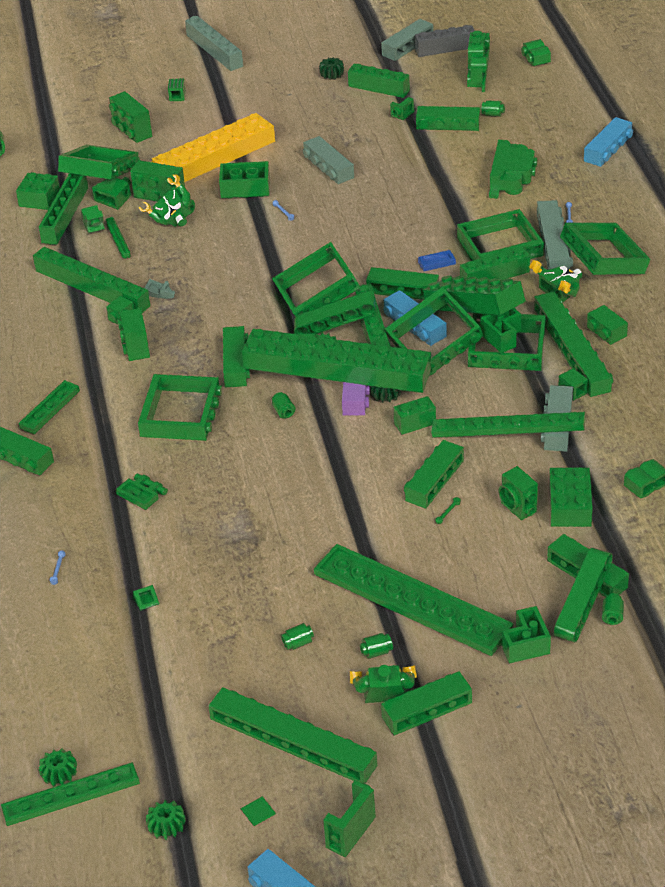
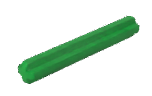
[106,217,131,259]

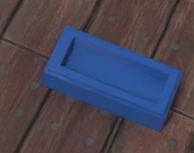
[418,250,456,272]

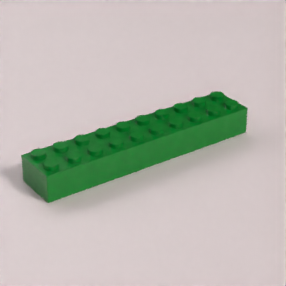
[242,329,431,393]

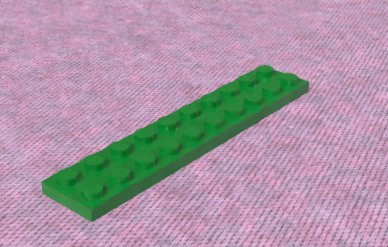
[314,544,513,657]

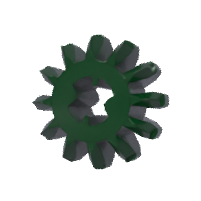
[319,57,344,80]
[371,386,402,403]

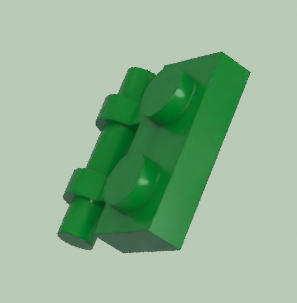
[116,473,168,510]

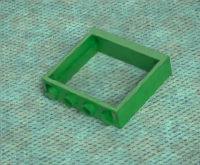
[58,144,140,180]
[457,209,544,261]
[560,223,651,275]
[272,242,361,317]
[385,287,484,376]
[468,313,546,371]
[138,374,222,441]

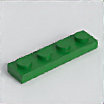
[19,380,80,435]

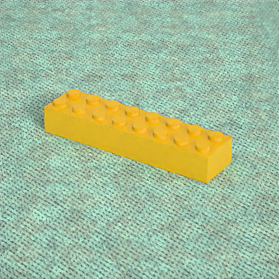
[151,113,275,182]

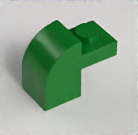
[81,205,105,234]

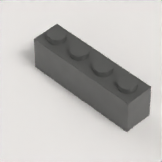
[415,25,475,57]

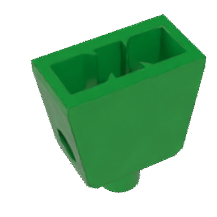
[92,177,131,210]

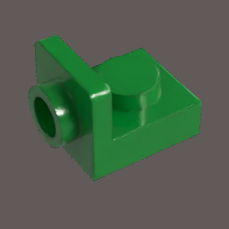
[390,97,414,120]

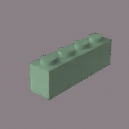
[381,19,433,61]
[303,136,354,184]
[541,385,573,452]

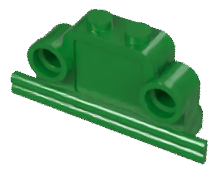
[467,31,490,92]
[489,139,538,199]

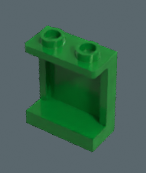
[323,780,376,858]

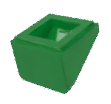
[133,585,160,611]

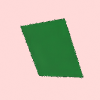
[240,796,276,826]

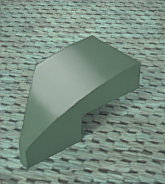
[145,279,175,299]

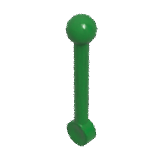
[435,497,461,524]

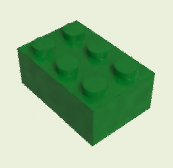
[109,91,153,143]
[130,160,185,202]
[219,161,270,198]
[549,468,592,527]

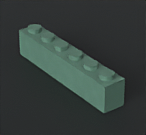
[185,16,243,71]
[537,200,573,269]

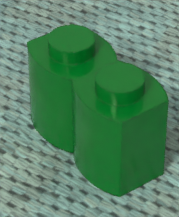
[521,39,551,66]
[624,459,665,498]

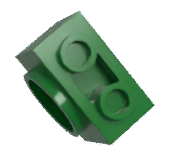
[498,466,538,521]

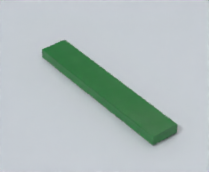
[1,762,140,826]

